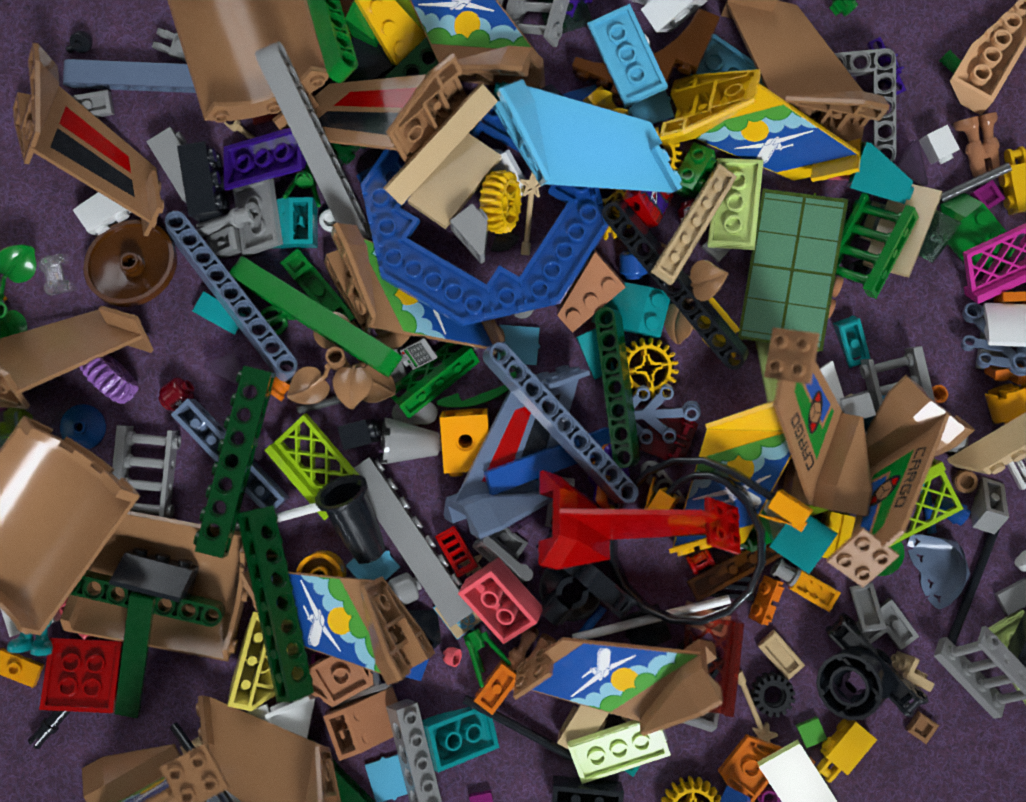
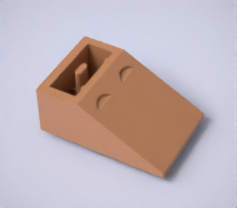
[323,686,398,761]

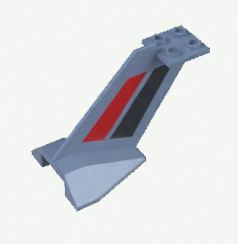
[444,365,590,539]

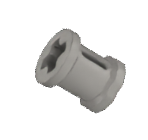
[770,557,801,587]

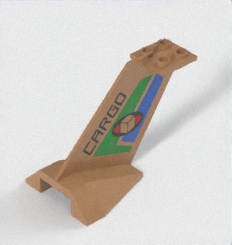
[764,328,872,516]
[826,375,975,588]

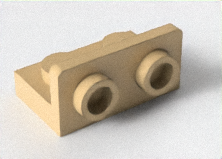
[890,651,934,692]

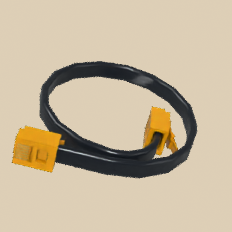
[609,457,813,625]

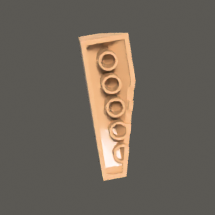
[950,0,1026,115]

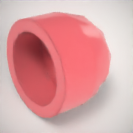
[442,647,462,667]

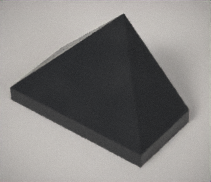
[408,610,442,649]

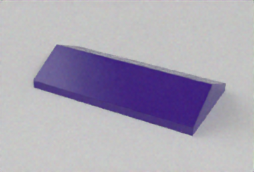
[224,128,307,190]

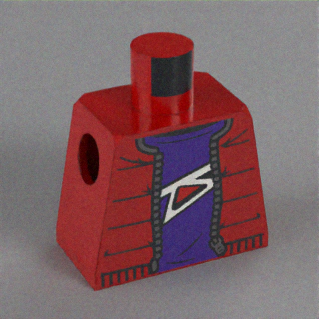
[622,190,674,229]

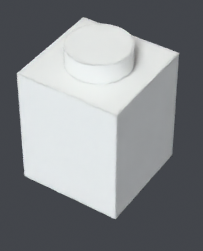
[919,125,960,165]

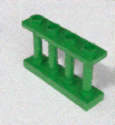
[835,193,919,299]

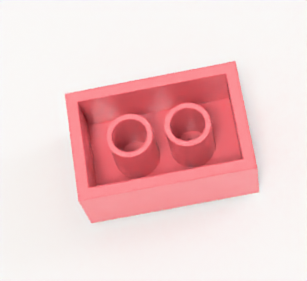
[458,557,543,644]

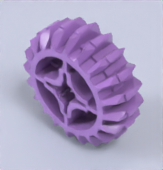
[80,354,139,404]

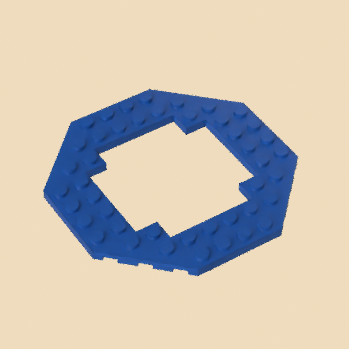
[360,107,609,326]

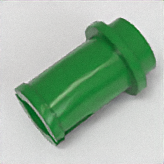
[939,50,961,74]

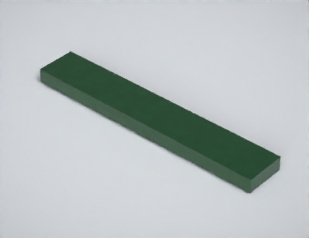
[114,592,156,718]

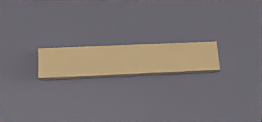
[383,83,498,206]
[651,163,737,285]

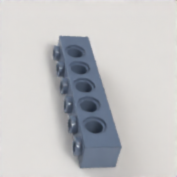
[171,398,290,512]

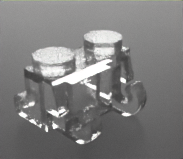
[39,253,78,295]

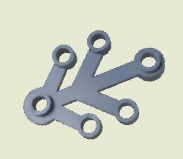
[961,302,1026,376]
[617,384,701,445]

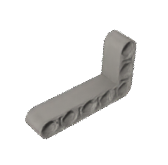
[834,48,896,162]

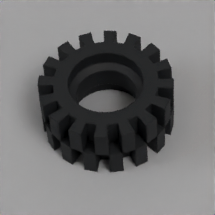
[750,671,795,717]

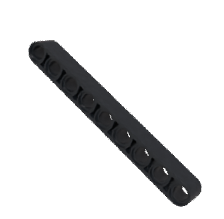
[602,199,749,370]

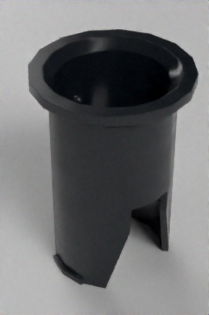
[315,474,386,564]

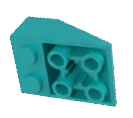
[274,197,318,248]

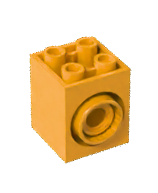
[440,408,489,477]

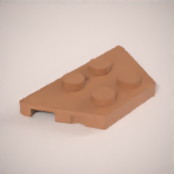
[292,655,374,707]

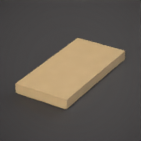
[407,133,502,229]
[863,184,942,278]

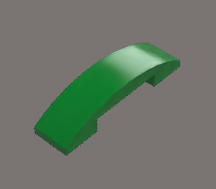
[280,248,355,322]
[437,371,516,408]

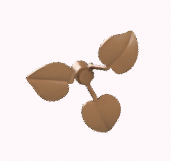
[649,242,728,345]
[313,312,411,410]
[286,320,396,405]

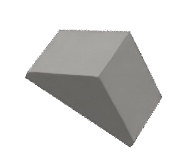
[206,226,242,259]

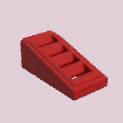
[435,526,479,578]

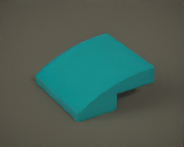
[769,515,838,574]

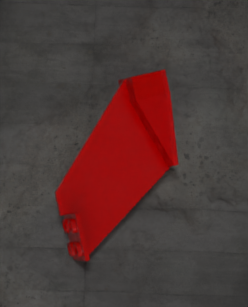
[538,470,741,570]

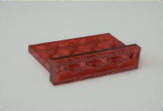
[683,615,744,717]

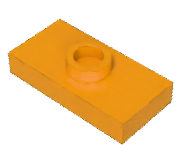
[788,569,841,613]
[0,648,44,688]

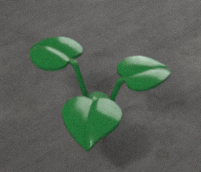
[0,245,37,339]

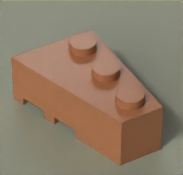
[557,249,626,333]

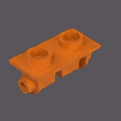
[748,575,784,626]

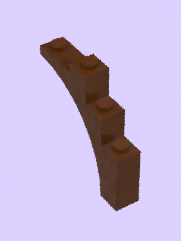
[572,8,720,107]

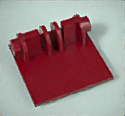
[639,408,698,466]

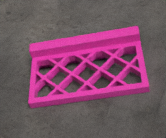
[963,223,1026,304]

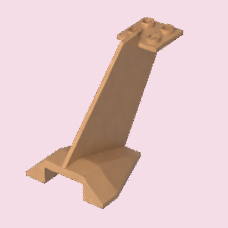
[721,0,889,142]
[0,306,154,409]
[196,695,341,802]

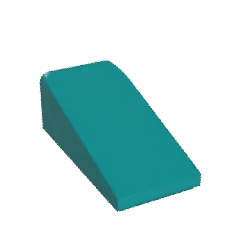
[833,316,871,368]
[576,328,615,380]

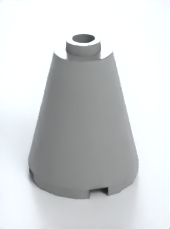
[380,417,442,464]

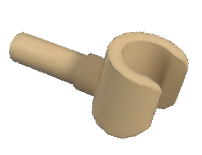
[224,120,255,139]

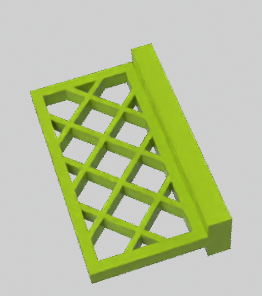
[264,413,359,521]
[889,459,963,547]

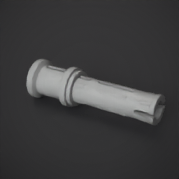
[196,202,261,237]

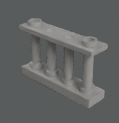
[505,0,570,47]
[860,346,935,417]
[112,425,181,518]
[934,626,1026,719]

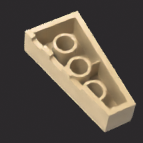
[557,704,611,750]

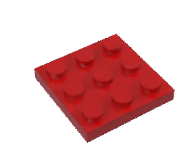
[39,638,123,713]

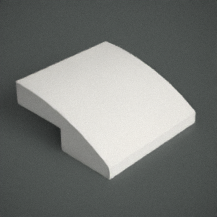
[983,303,1026,347]

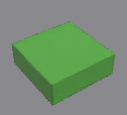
[795,716,827,749]

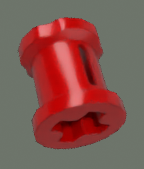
[685,549,715,575]

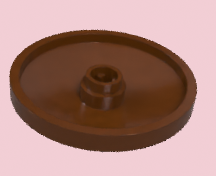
[83,220,177,307]

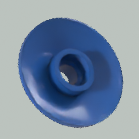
[60,404,106,449]

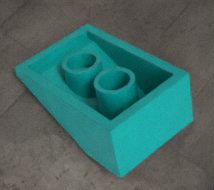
[591,282,670,339]
[422,707,499,773]

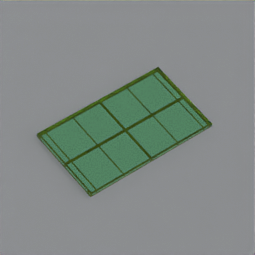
[738,188,848,352]

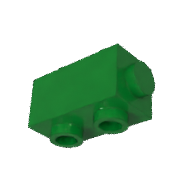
[675,142,718,199]

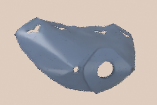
[908,534,970,609]

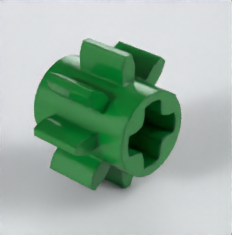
[829,0,858,17]

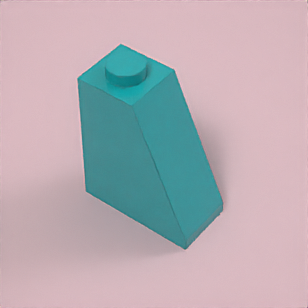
[846,142,914,204]

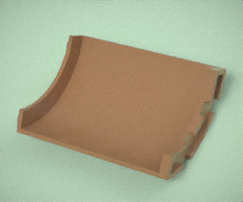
[167,0,329,123]
[0,416,140,635]
[60,511,250,662]

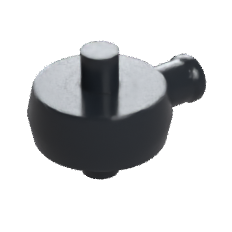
[66,30,93,53]

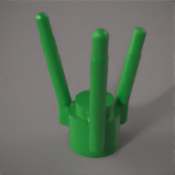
[283,164,321,207]
[463,629,511,687]

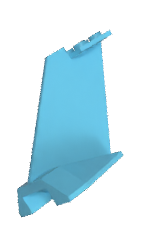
[493,80,682,195]

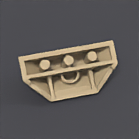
[947,413,1026,475]

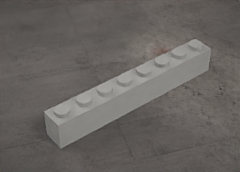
[354,457,474,627]

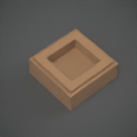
[905,711,939,744]

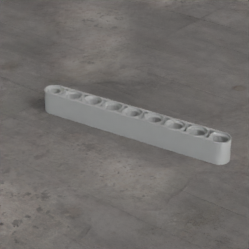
[255,42,372,240]

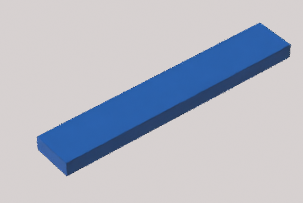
[484,427,611,495]

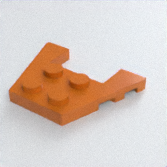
[718,734,816,802]

